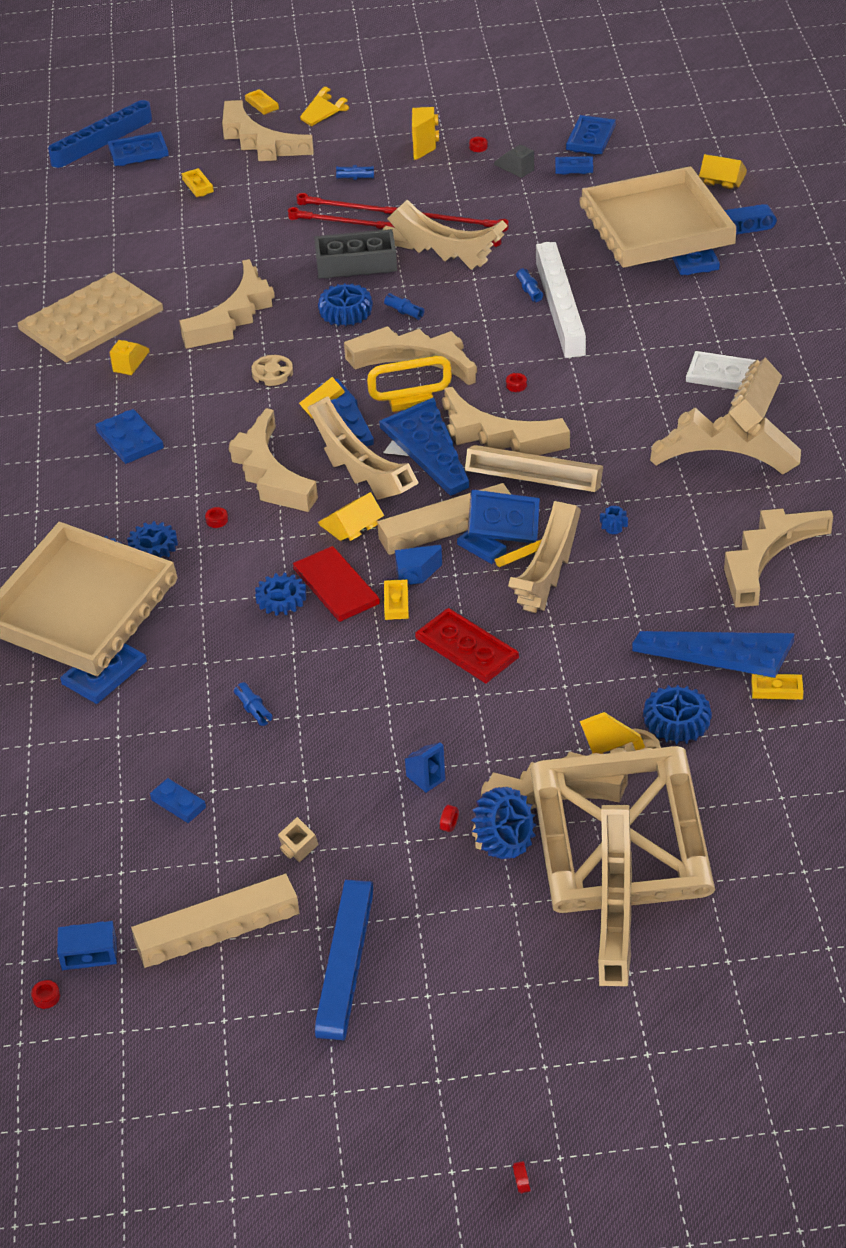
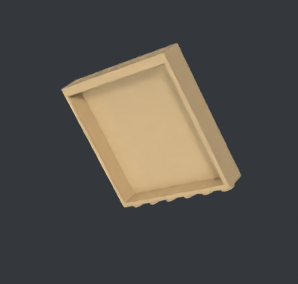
[580,166,736,268]
[0,522,178,676]

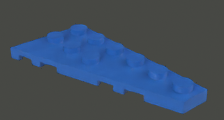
[379,397,469,496]
[632,631,795,678]

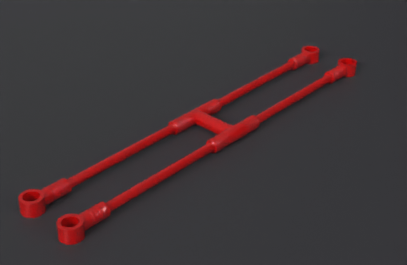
[288,193,509,247]

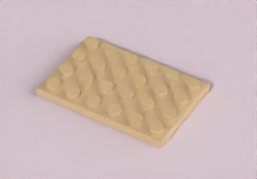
[18,272,163,363]

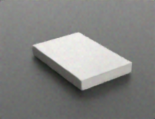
[686,351,756,390]

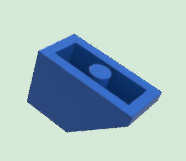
[395,545,442,585]
[405,742,445,793]

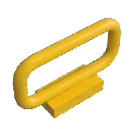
[367,356,452,412]

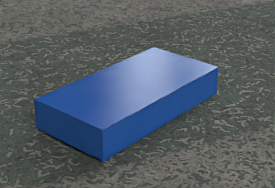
[457,530,507,564]

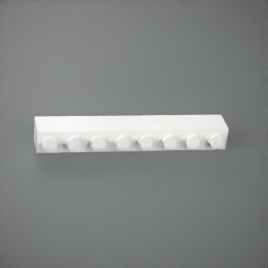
[536,242,586,358]

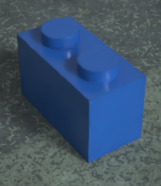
[57,921,117,970]

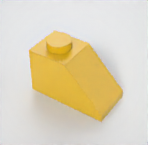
[110,340,150,375]

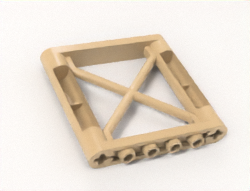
[530,746,715,913]

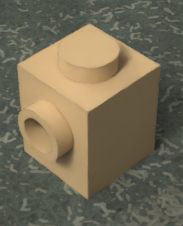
[278,817,319,862]

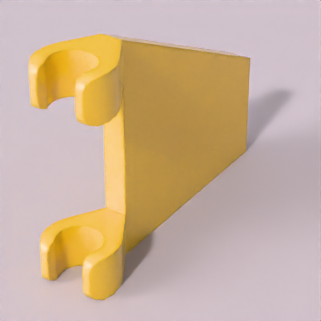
[300,87,349,126]
[580,712,645,754]

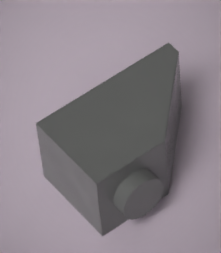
[494,144,534,178]

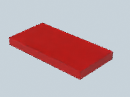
[293,546,380,622]
[415,608,519,684]

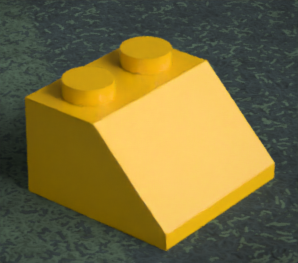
[412,107,439,160]
[699,154,747,189]
[318,492,384,541]

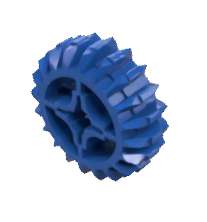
[318,283,373,326]
[643,684,712,745]
[471,787,537,859]

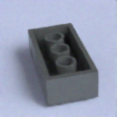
[314,229,397,279]

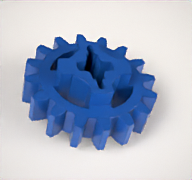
[127,521,178,558]
[255,573,306,616]

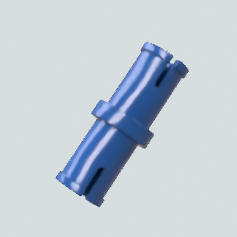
[336,165,374,180]
[516,268,543,302]
[384,293,424,320]
[234,682,272,726]

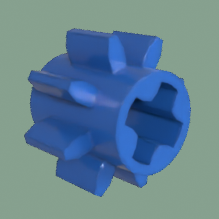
[600,506,628,534]

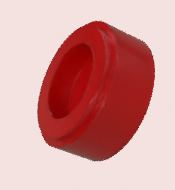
[469,137,488,152]
[506,373,527,392]
[205,507,228,528]
[440,805,459,832]
[31,980,60,1009]
[512,1161,531,1194]

